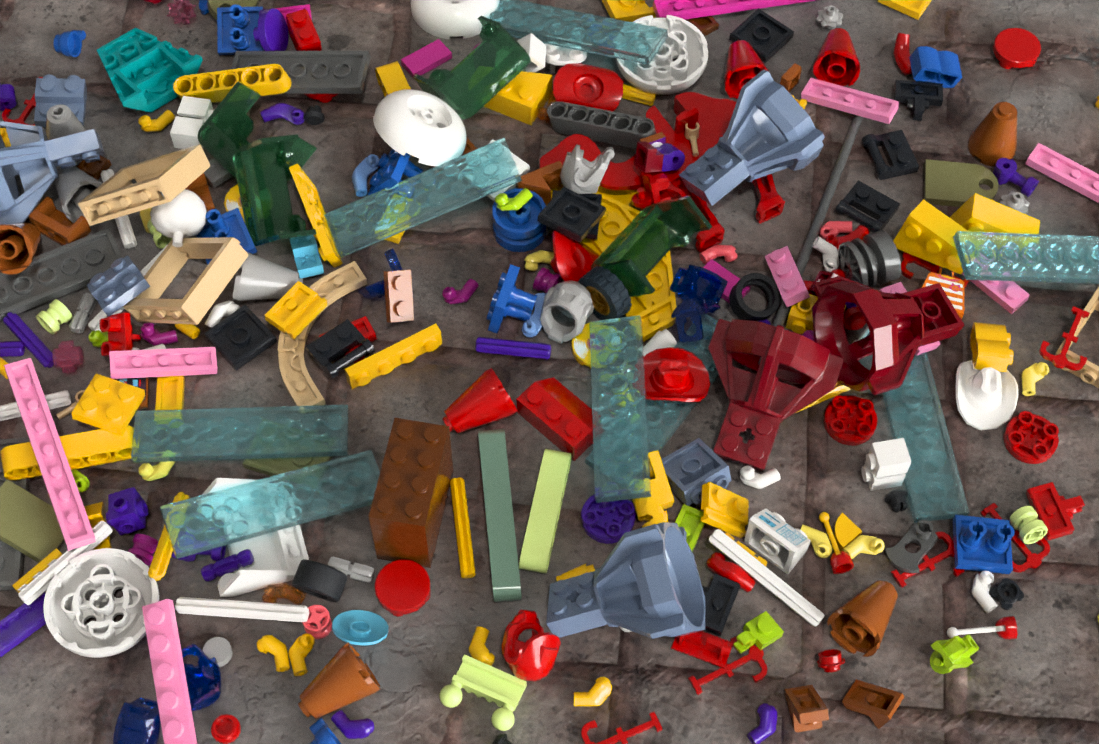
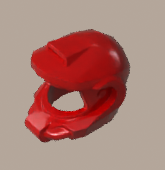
[501,610,561,681]

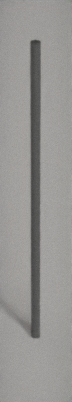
[758,115,863,365]

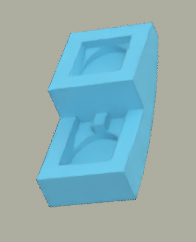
[289,233,324,278]

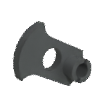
[885,520,938,573]

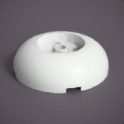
[410,0,500,39]
[615,15,708,95]
[373,89,467,166]
[43,548,159,658]

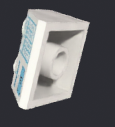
[744,509,811,575]

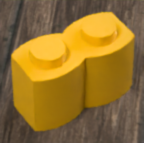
[970,322,1014,372]

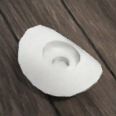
[956,360,1018,430]

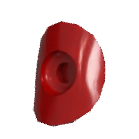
[553,63,623,111]
[550,230,608,282]
[631,347,710,402]

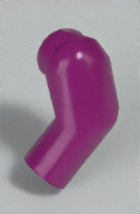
[442,279,479,305]
[140,322,178,346]

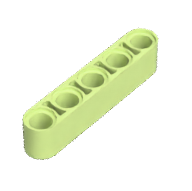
[519,449,572,574]

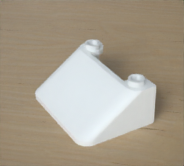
[197,478,309,597]

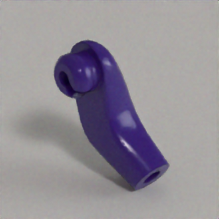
[260,103,305,125]

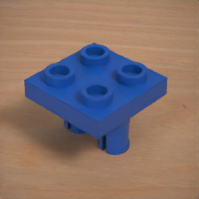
[217,4,264,55]
[368,149,423,199]
[196,208,257,264]
[486,264,537,333]
[953,515,1015,574]

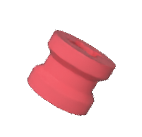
[302,605,332,639]

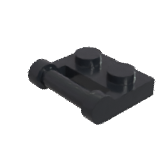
[862,130,919,180]
[835,180,900,233]
[305,319,375,379]

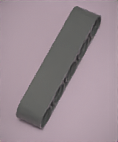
[547,101,657,149]

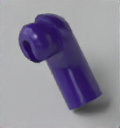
[747,703,778,744]
[331,710,374,739]

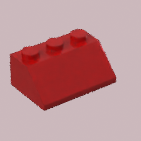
[516,377,610,461]

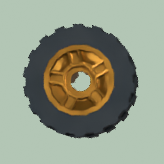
[578,266,632,324]

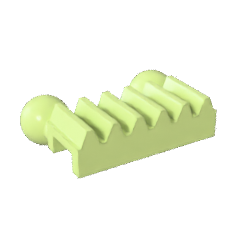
[439,654,527,731]

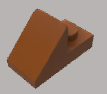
[516,161,563,204]
[842,679,904,729]
[784,685,829,732]

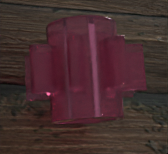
[167,0,197,25]
[53,340,83,373]

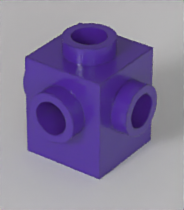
[106,487,148,535]

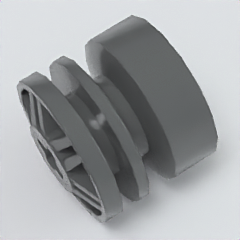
[838,230,901,288]

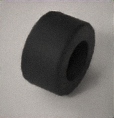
[292,559,348,602]

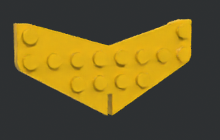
[545,185,677,344]

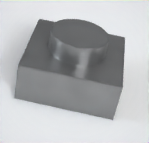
[204,156,234,188]

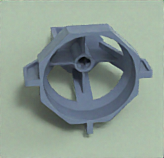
[679,70,825,206]
[0,121,105,225]
[546,522,705,639]

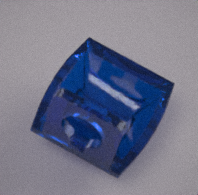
[358,248,403,299]
[670,264,728,313]
[671,297,721,342]
[181,644,221,711]
[113,698,161,744]

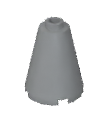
[46,104,87,165]
[54,166,103,223]
[233,251,303,301]

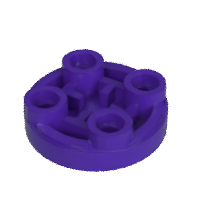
[253,8,289,51]
[581,489,635,544]

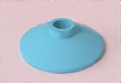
[332,610,389,645]

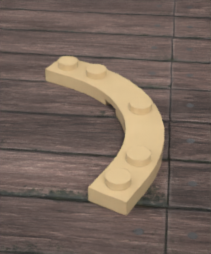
[278,261,367,416]

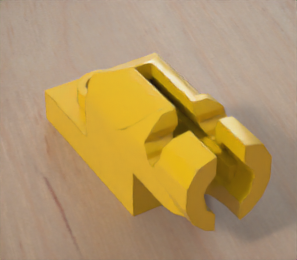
[632,450,674,528]

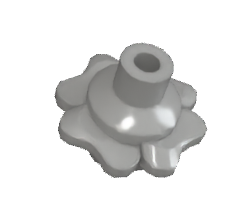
[816,5,843,29]
[1000,191,1030,213]

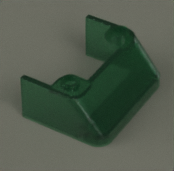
[413,15,531,120]
[198,81,317,192]
[233,134,316,247]
[591,196,712,297]

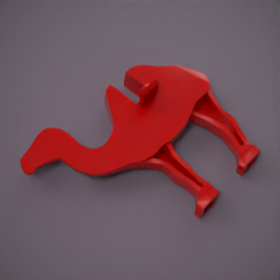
[540,92,785,252]

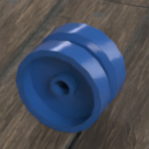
[492,189,546,252]

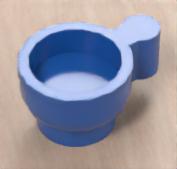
[54,30,86,57]
[309,718,341,744]

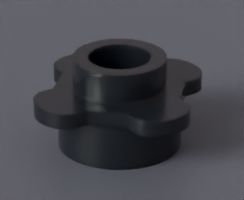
[990,578,1024,610]

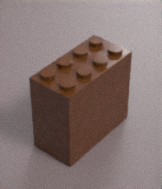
[369,418,454,568]

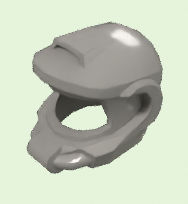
[560,144,615,194]
[540,280,594,344]

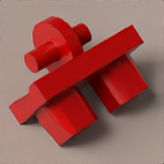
[631,172,673,220]
[99,313,140,361]

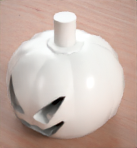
[150,189,207,247]

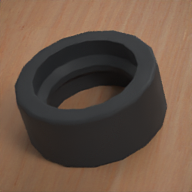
[729,273,781,321]

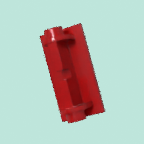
[671,631,734,668]

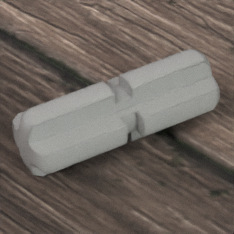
[69,292,97,334]
[327,556,375,583]

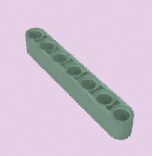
[478,429,522,602]

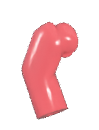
[819,221,853,240]
[699,245,738,264]

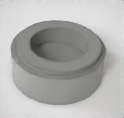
[203,637,233,667]

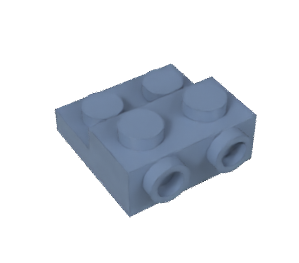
[34,75,87,127]
[87,255,150,317]
[661,438,732,506]

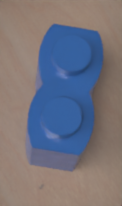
[909,46,962,88]

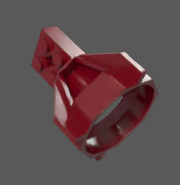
[812,276,965,395]
[709,319,843,472]

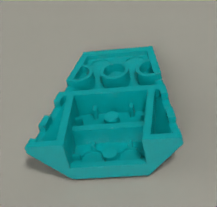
[97,27,203,113]

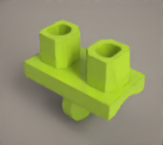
[930,635,979,674]

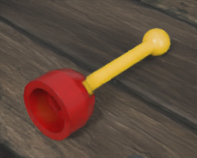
[819,512,854,574]

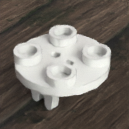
[545,40,587,74]

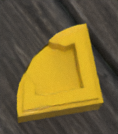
[834,512,862,550]

